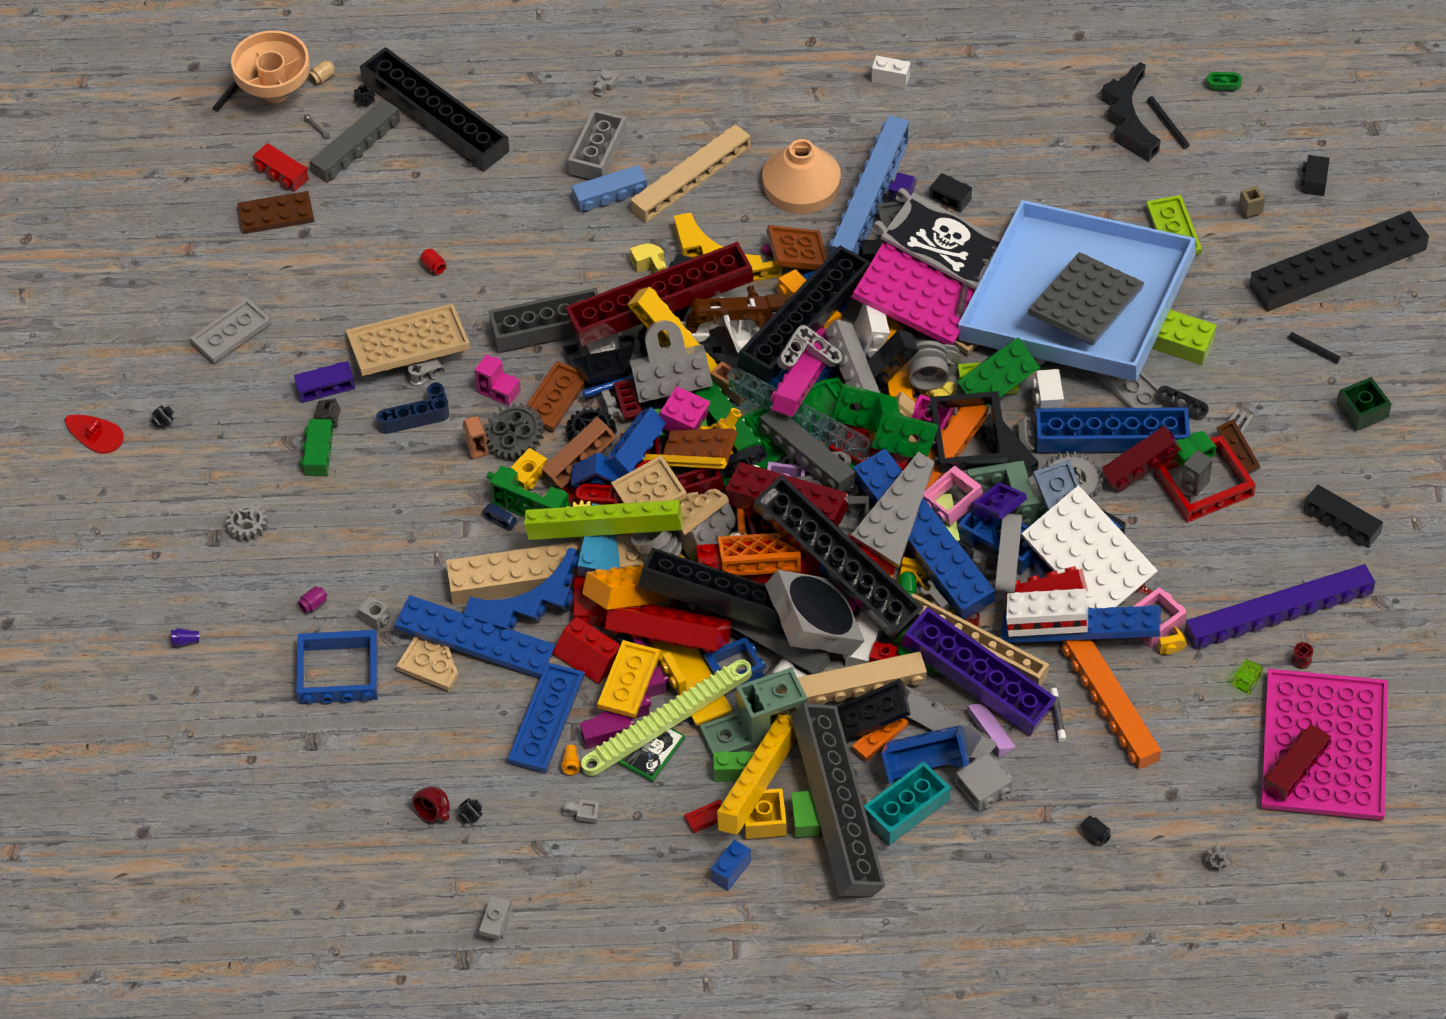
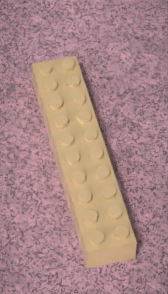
[446,534,644,605]

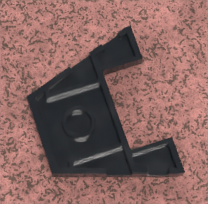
[563,333,635,384]

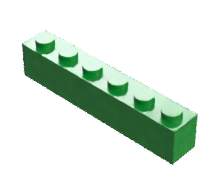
[692,379,762,461]

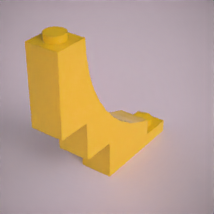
[674,213,782,282]

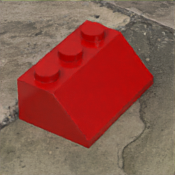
[553,616,621,685]

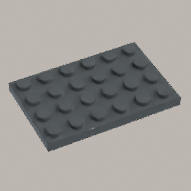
[1027,252,1144,345]

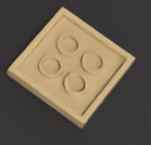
[611,455,688,503]

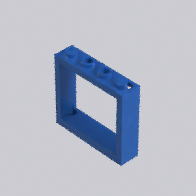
[297,630,378,705]

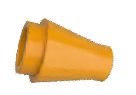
[561,745,581,775]

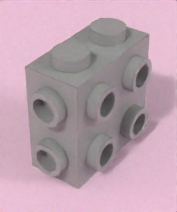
[955,753,1013,811]

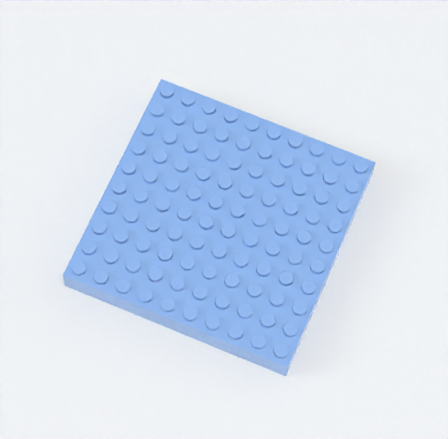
[958,200,1196,382]

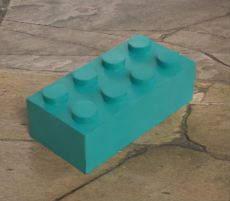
[864,761,951,846]

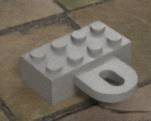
[629,320,713,403]

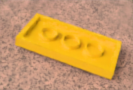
[597,640,661,718]

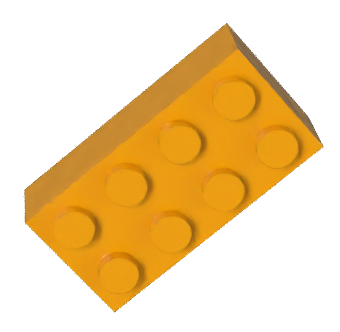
[582,564,667,609]

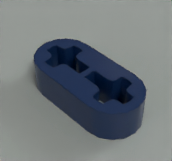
[482,503,517,531]

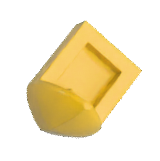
[1158,626,1187,655]

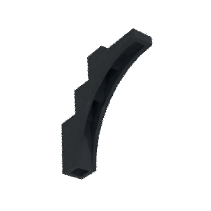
[1101,62,1161,162]

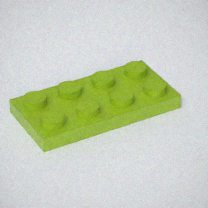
[1146,195,1202,255]

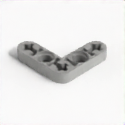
[777,325,842,370]

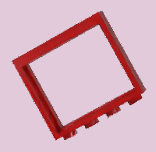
[1153,435,1256,523]

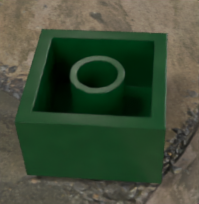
[1336,377,1392,431]

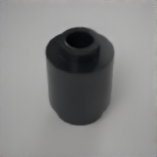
[1080,815,1111,845]

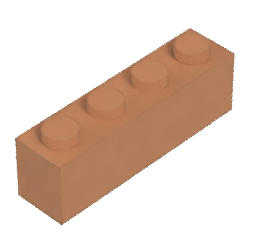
[541,417,617,489]

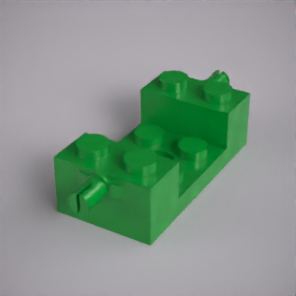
[486,465,573,518]

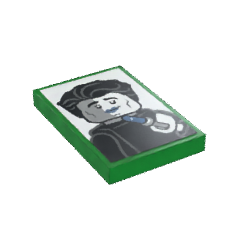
[619,728,685,783]

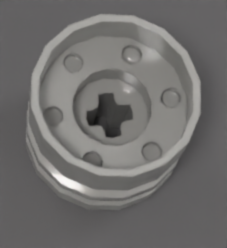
[908,341,949,390]
[631,531,682,561]

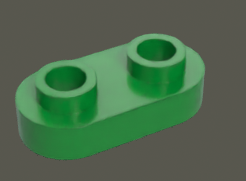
[1206,72,1242,90]

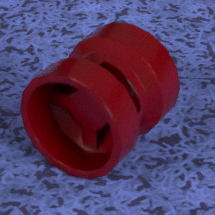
[1292,642,1314,669]

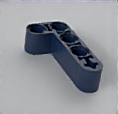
[376,382,449,434]

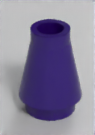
[171,628,199,647]

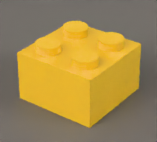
[744,788,786,839]

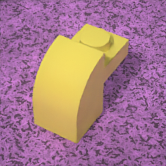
[630,244,666,273]

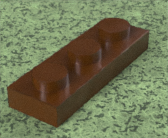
[1216,419,1261,474]

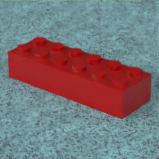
[605,604,731,652]

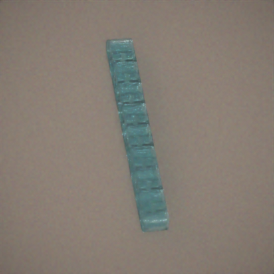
[728,368,871,461]

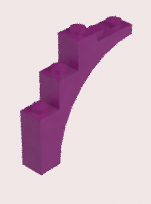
[580,637,669,750]

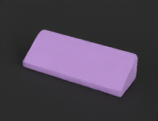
[967,703,1016,757]

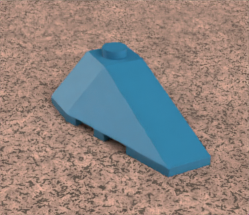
[578,503,620,576]

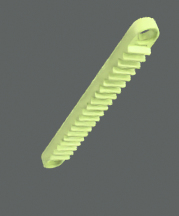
[581,660,752,776]

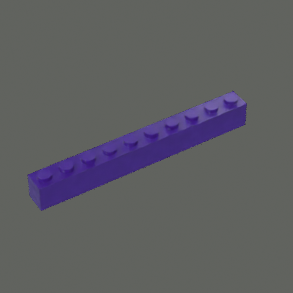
[1185,564,1375,649]

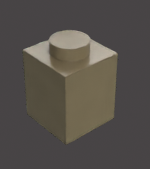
[1239,186,1265,218]

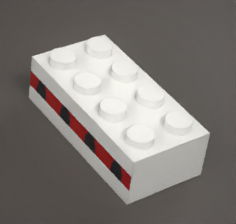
[1006,589,1088,637]

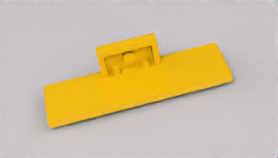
[649,640,732,725]

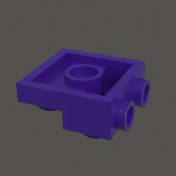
[972,482,1027,520]

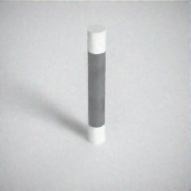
[1049,688,1066,742]

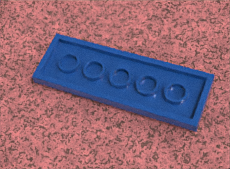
[508,662,585,773]

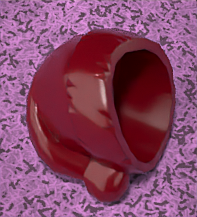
[412,786,450,822]

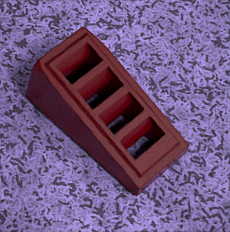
[614,379,642,420]

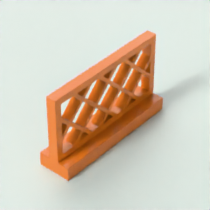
[718,533,801,576]

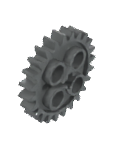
[485,403,545,461]

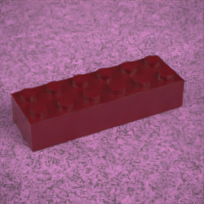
[725,462,848,527]

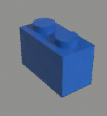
[711,839,751,891]

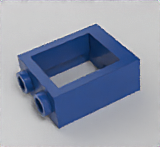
[704,637,766,691]

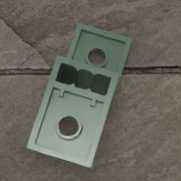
[966,461,1047,527]
[700,667,808,759]

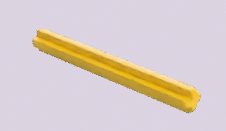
[643,454,727,469]

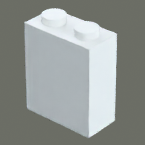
[854,304,890,358]

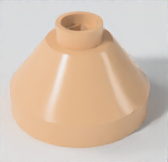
[231,31,310,103]
[762,139,841,214]

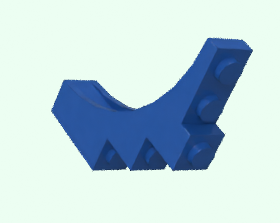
[463,547,580,630]

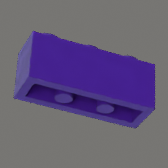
[294,361,355,403]

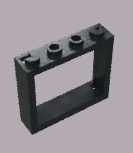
[926,391,1009,473]

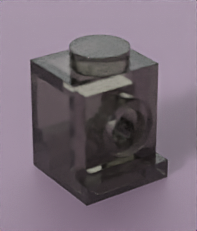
[313,399,341,428]

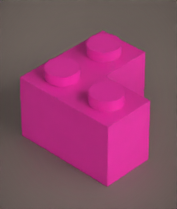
[475,354,521,406]

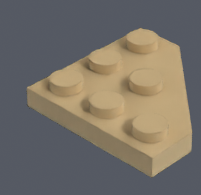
[677,489,729,535]
[396,636,458,691]

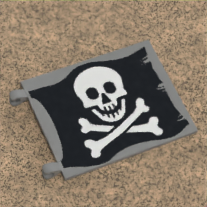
[871,188,1001,290]

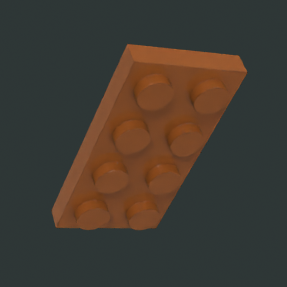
[525,361,587,432]
[663,428,737,467]

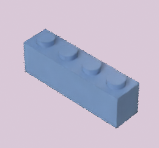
[572,165,647,213]

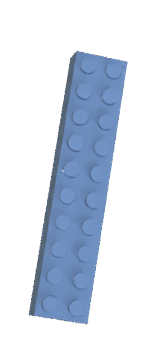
[829,115,909,256]

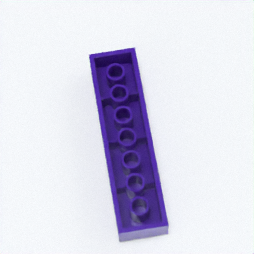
[901,607,1057,736]

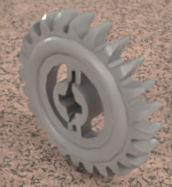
[1042,451,1103,499]

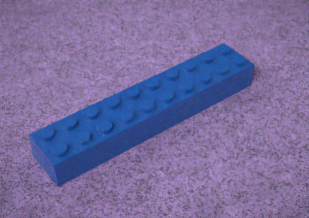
[853,449,995,619]

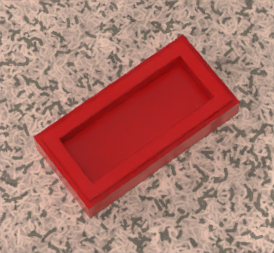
[684,799,722,834]

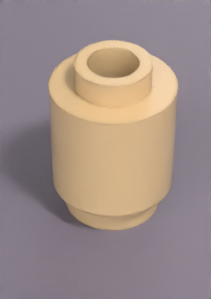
[308,60,335,85]

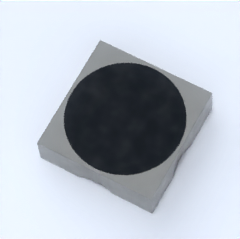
[765,570,865,656]

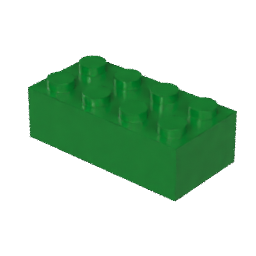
[955,337,1040,406]

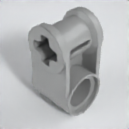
[408,358,445,387]

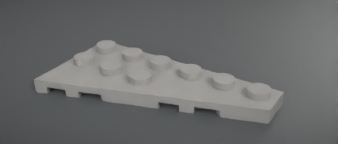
[851,452,935,568]

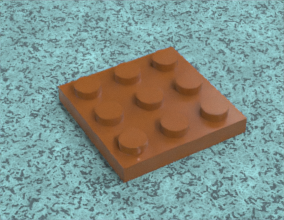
[766,225,827,270]

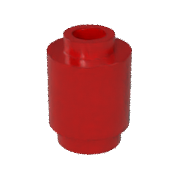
[420,248,447,275]

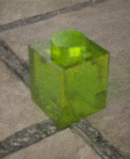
[1232,659,1263,695]

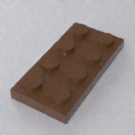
[237,191,314,234]

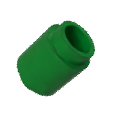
[897,572,917,595]

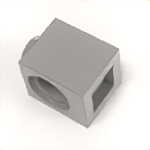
[358,596,390,631]

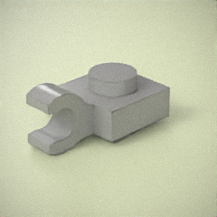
[595,69,619,97]
[601,389,623,421]
[920,580,952,611]
[563,799,600,823]

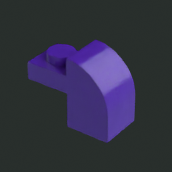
[888,172,917,201]

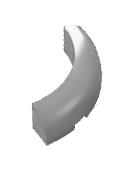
[904,685,997,758]

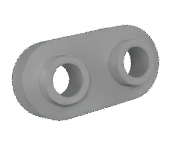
[1017,417,1036,451]

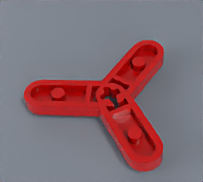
[576,460,651,535]

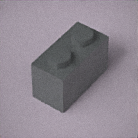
[1180,450,1213,496]

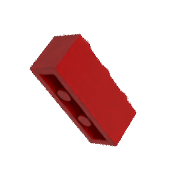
[253,143,309,192]

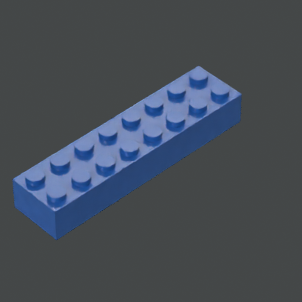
[1035,407,1190,453]

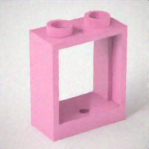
[923,466,983,526]
[1133,587,1187,648]

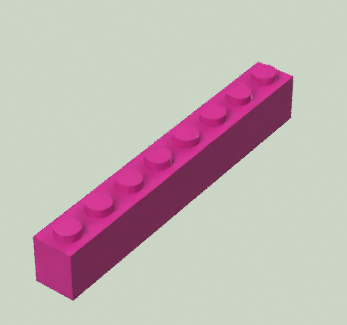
[771,328,829,417]

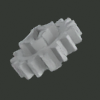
[226,502,268,541]

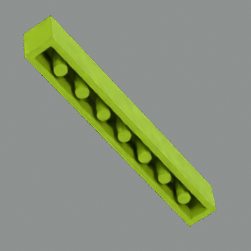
[524,500,683,540]

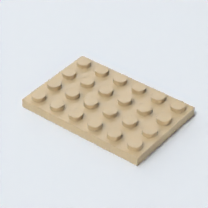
[346,304,471,376]

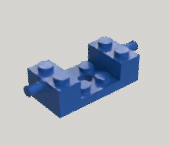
[957,507,1046,574]

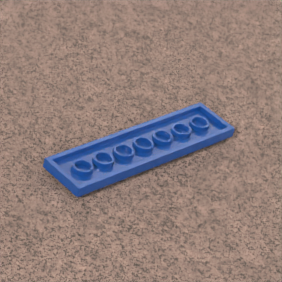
[394,595,556,678]
[1001,605,1161,643]

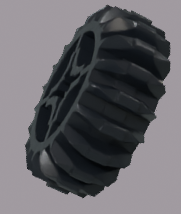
[566,407,617,450]

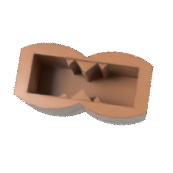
[463,416,489,459]

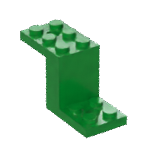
[831,383,938,458]

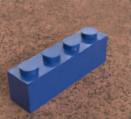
[604,407,666,478]

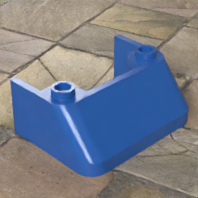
[881,725,970,784]

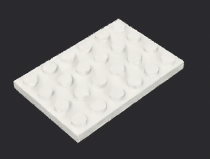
[1021,485,1158,608]

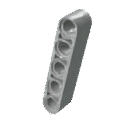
[995,513,1022,593]

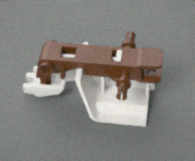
[681,285,785,354]

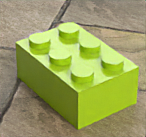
[1152,310,1217,365]

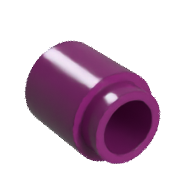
[297,586,327,614]

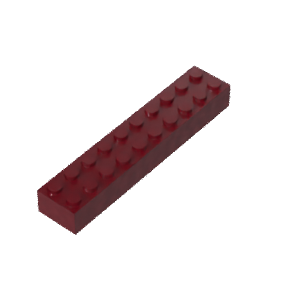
[566,242,754,346]

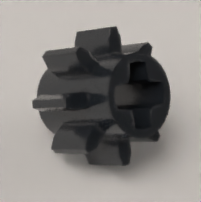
[353,85,375,106]
[151,405,174,428]
[458,798,483,823]

